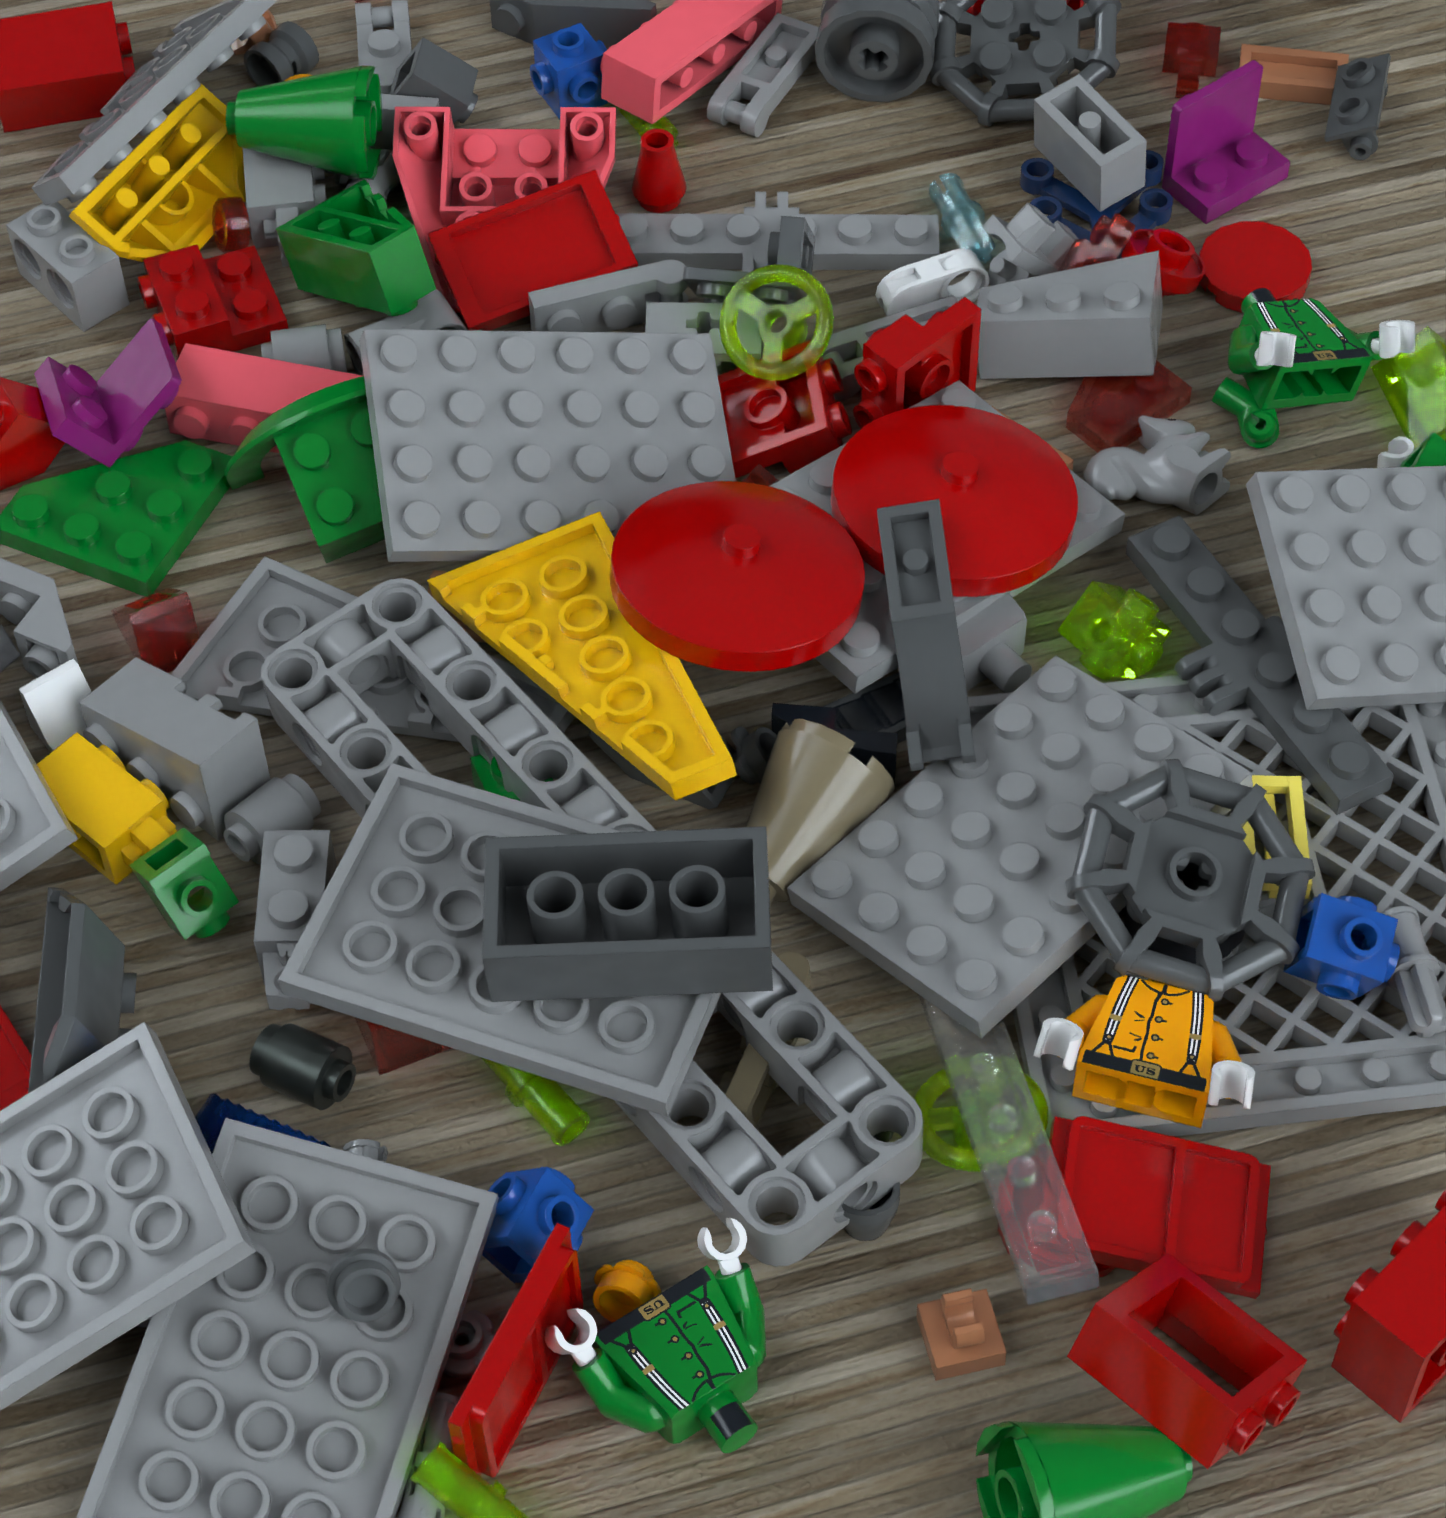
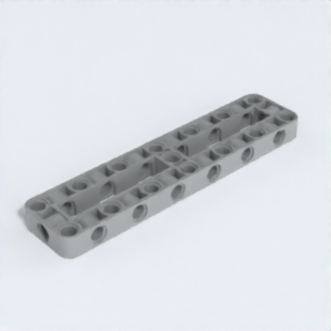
[261,578,923,1267]

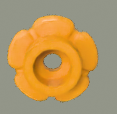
[593,1260,661,1322]

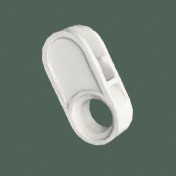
[875,248,990,316]

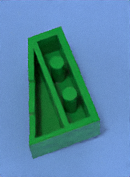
[276,179,436,316]

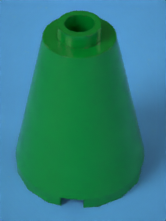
[226,66,382,180]
[976,1421,1193,1518]

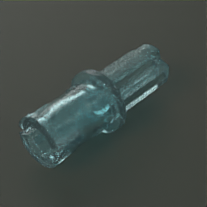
[929,173,996,264]

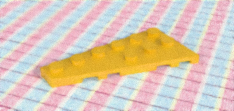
[427,511,737,801]

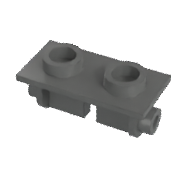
[1324,53,1391,160]

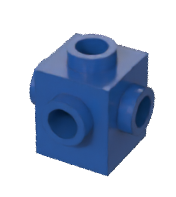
[530,23,608,120]
[1283,893,1400,1000]
[482,1167,594,1283]

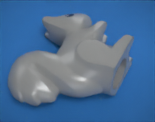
[1083,415,1231,515]

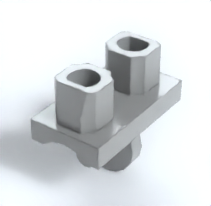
[982,202,1085,286]

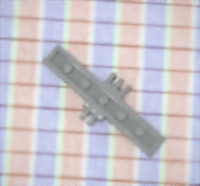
[616,191,939,274]

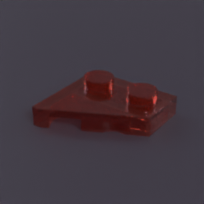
[1066,360,1192,453]

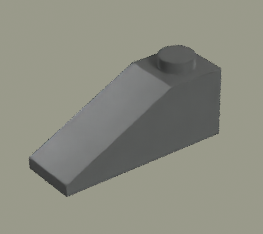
[490,0,657,49]

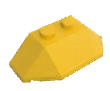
[68,84,246,262]

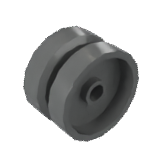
[815,0,940,102]

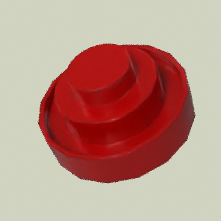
[1121,228,1206,298]

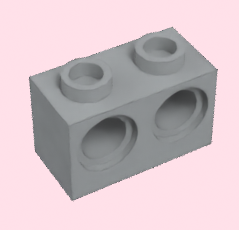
[6,202,130,332]

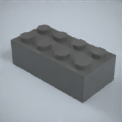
[482,826,773,1002]

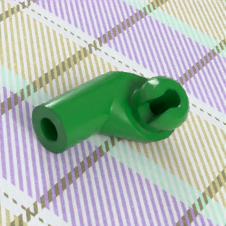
[1212,377,1279,448]

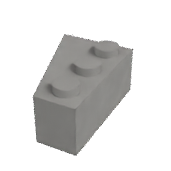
[977,250,1163,379]
[79,657,271,841]

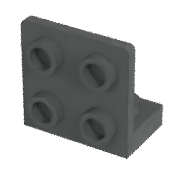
[683,216,816,313]

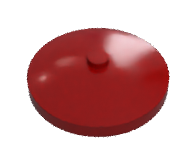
[830,405,1078,597]
[609,481,865,672]

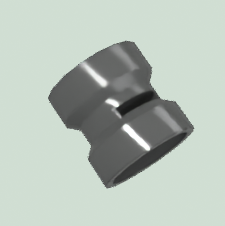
[244,21,319,86]

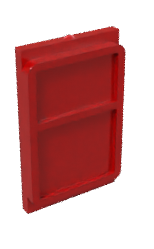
[427,170,638,331]
[1035,1116,1271,1299]
[447,1223,583,1489]

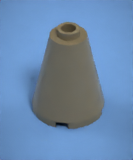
[746,719,895,904]

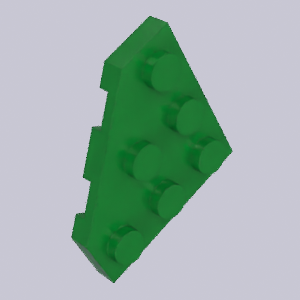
[0,440,232,598]

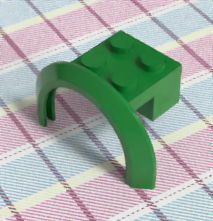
[225,376,385,563]

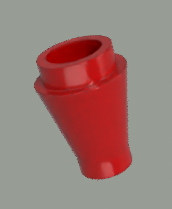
[632,129,687,213]

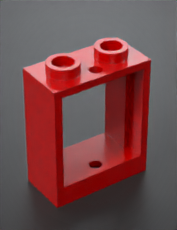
[1067,1253,1307,1469]

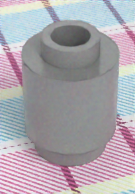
[261,324,347,373]
[223,774,321,865]

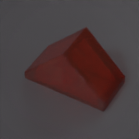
[111,588,199,673]

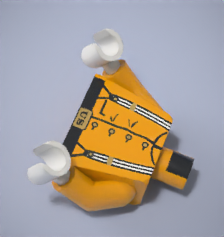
[1033,975,1255,1128]

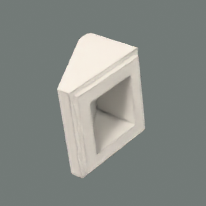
[19,658,92,752]

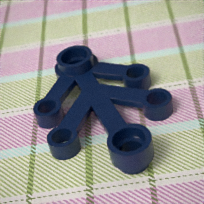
[1020,150,1173,266]

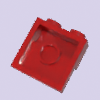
[137,244,289,360]
[853,297,982,429]
[718,340,852,479]

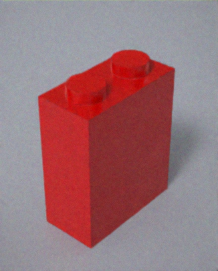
[0,1,136,133]

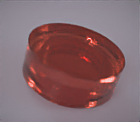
[212,196,250,254]

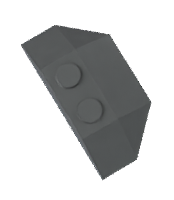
[28,887,137,1093]

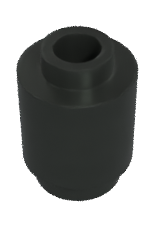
[249,1023,356,1110]

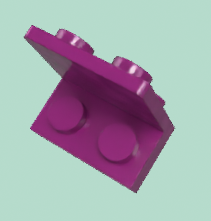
[1162,60,1290,224]
[34,318,182,468]

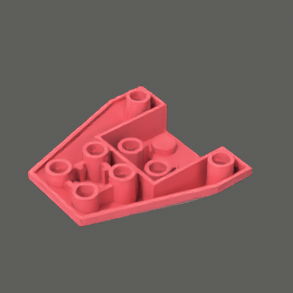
[392,107,616,313]

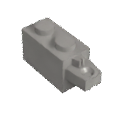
[243,148,327,266]
[253,830,337,1010]

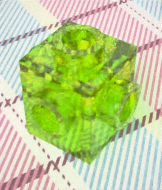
[1057,581,1173,680]

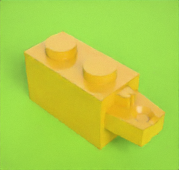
[37,732,177,885]

